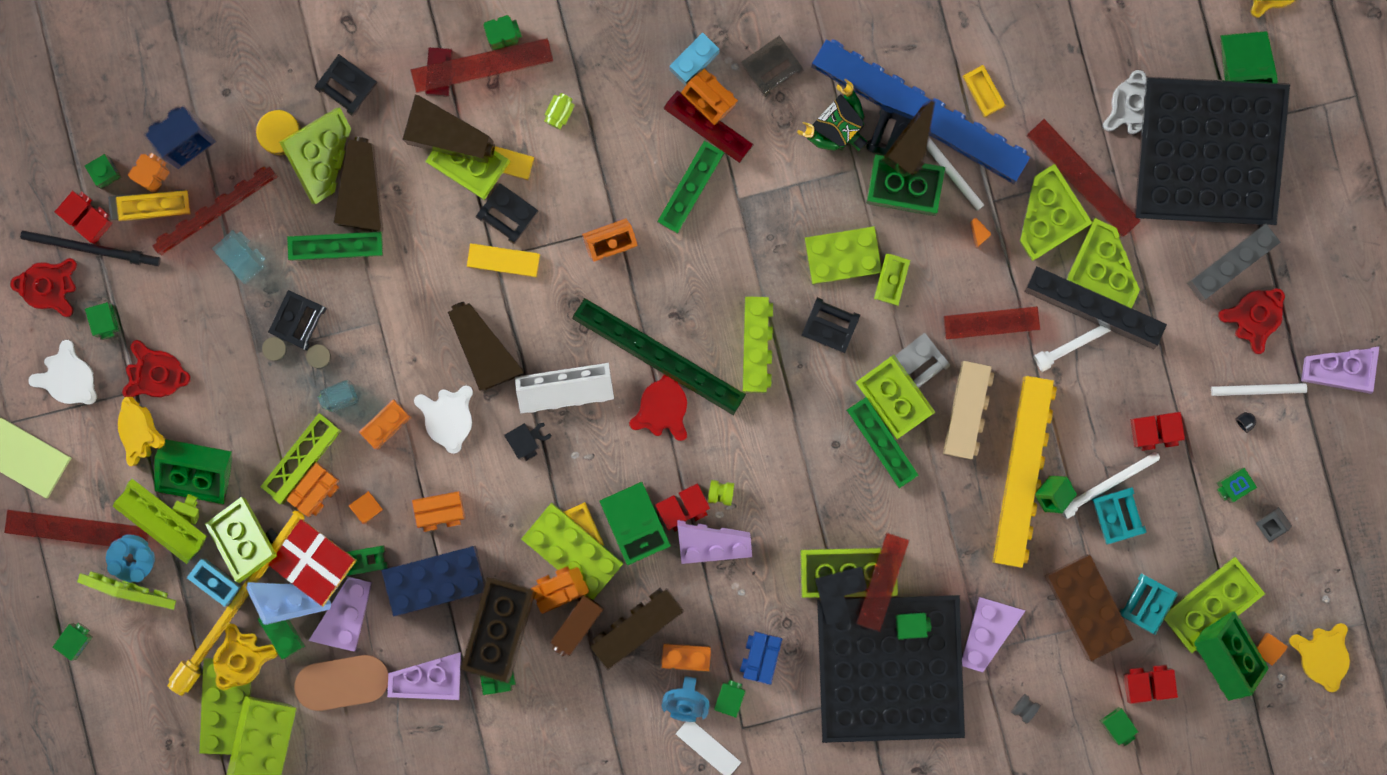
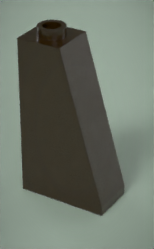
[402,94,495,164]
[334,137,383,233]
[448,301,524,392]

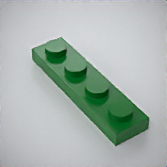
[657,141,724,234]
[287,232,383,261]
[846,397,919,488]

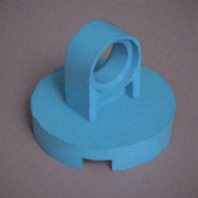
[661,676,710,722]

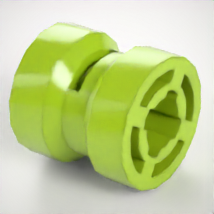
[708,480,734,506]

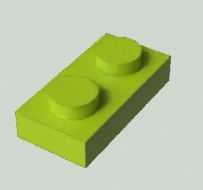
[874,254,910,306]

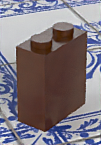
[550,594,604,657]

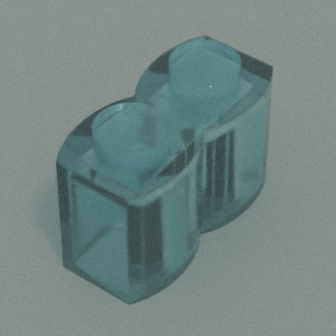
[212,230,266,285]
[318,379,359,413]

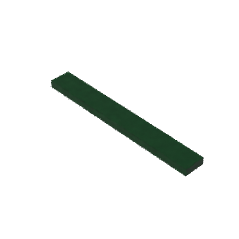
[572,298,746,416]

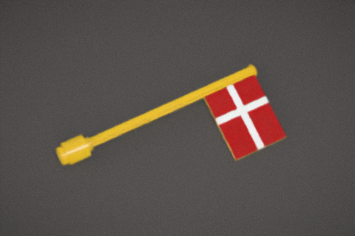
[167,511,356,696]

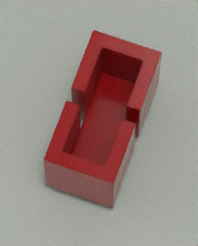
[54,190,113,244]
[1130,412,1185,451]
[655,483,710,532]
[1124,665,1178,704]

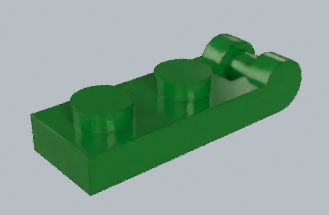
[346,545,388,576]

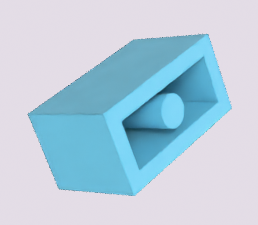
[669,33,719,86]
[187,559,242,607]

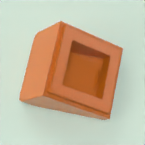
[970,218,991,248]
[349,491,383,524]
[1256,633,1288,666]

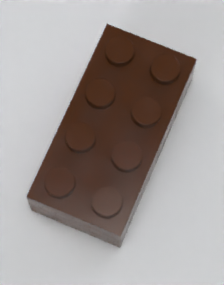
[1045,554,1133,661]

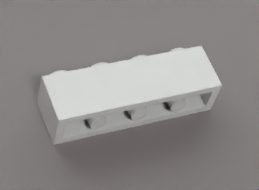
[515,363,614,413]

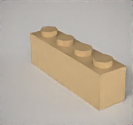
[943,361,994,460]

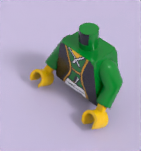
[797,79,868,152]

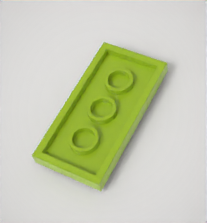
[521,503,624,600]
[1164,557,1265,653]
[199,658,251,755]

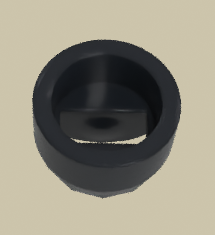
[1235,412,1256,433]

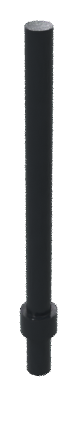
[20,230,161,267]

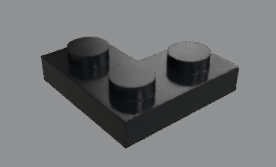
[815,567,867,625]

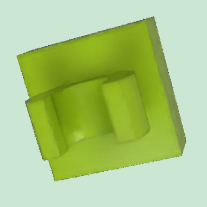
[173,494,199,525]

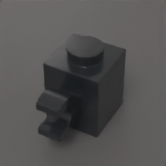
[504,423,552,461]

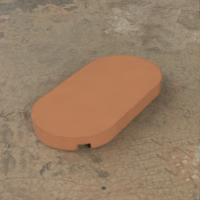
[295,655,389,711]

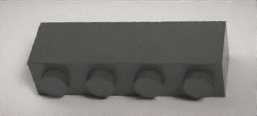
[1187,224,1281,301]

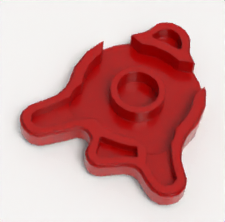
[10,258,77,318]
[1218,288,1285,354]
[122,340,191,398]
[629,374,687,441]

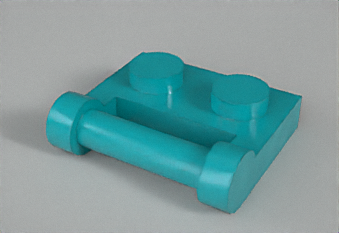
[1092,487,1147,545]
[1119,573,1178,635]

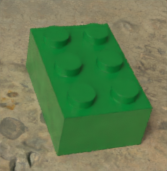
[866,154,945,216]

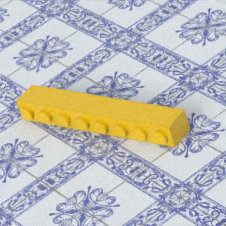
[992,376,1057,568]

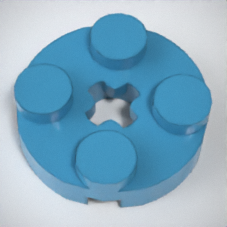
[106,535,155,582]

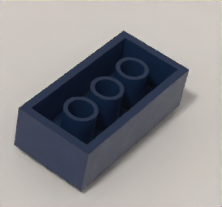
[144,106,216,170]
[381,546,485,617]

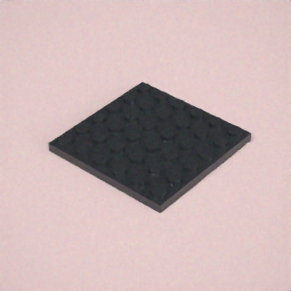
[1134,76,1290,225]
[817,595,965,743]

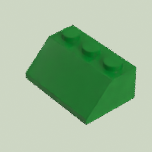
[154,439,232,504]
[1194,611,1269,701]

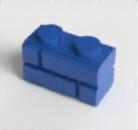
[740,631,783,685]

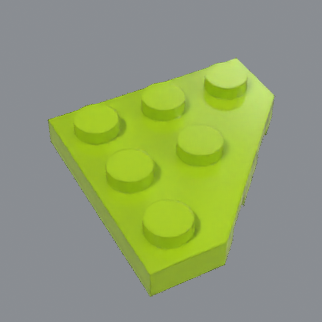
[279,108,351,204]
[1020,164,1092,261]
[1067,218,1140,308]
[77,571,176,610]

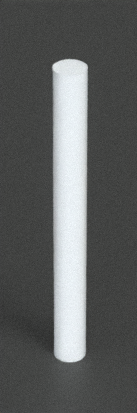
[927,138,984,211]
[1211,383,1307,396]

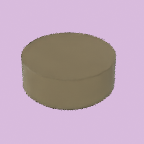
[262,337,287,361]
[306,345,331,368]

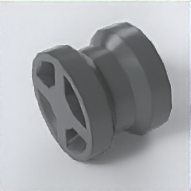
[1011,694,1040,724]

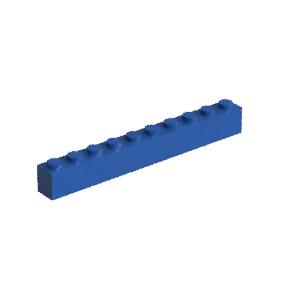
[811,39,1030,184]

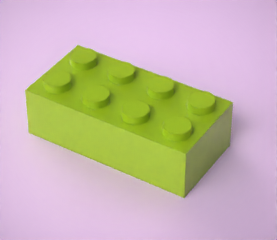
[800,548,898,598]
[227,696,297,775]

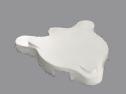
[1103,70,1146,135]
[29,340,97,405]
[414,386,473,454]

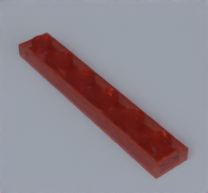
[410,38,553,93]
[1026,119,1141,238]
[152,166,278,256]
[4,510,149,546]

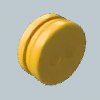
[256,110,301,155]

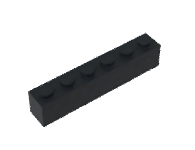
[1024,266,1167,350]

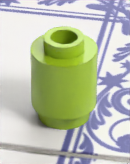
[544,93,575,130]

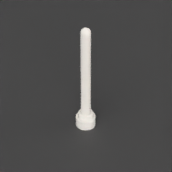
[1034,309,1135,372]
[1062,452,1160,519]

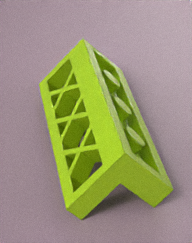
[260,413,342,504]
[112,479,207,564]

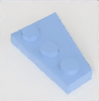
[246,582,331,625]

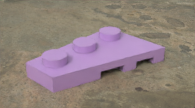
[1301,347,1379,394]
[677,520,752,564]
[309,577,372,652]
[962,597,1025,672]
[388,652,461,700]

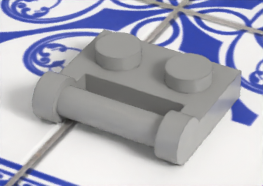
[895,333,951,388]

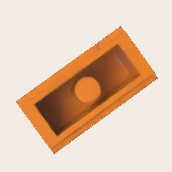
[681,68,738,126]
[128,153,170,193]
[582,218,638,262]
[359,399,412,450]
[286,462,340,517]
[412,491,465,532]
[531,566,589,614]
[662,643,711,671]

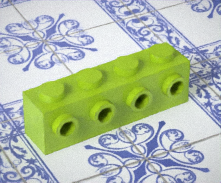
[742,296,773,393]

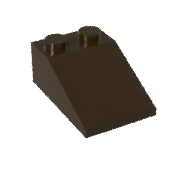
[882,99,935,177]

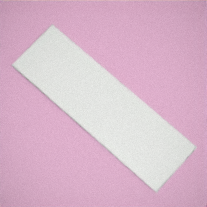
[676,722,741,775]

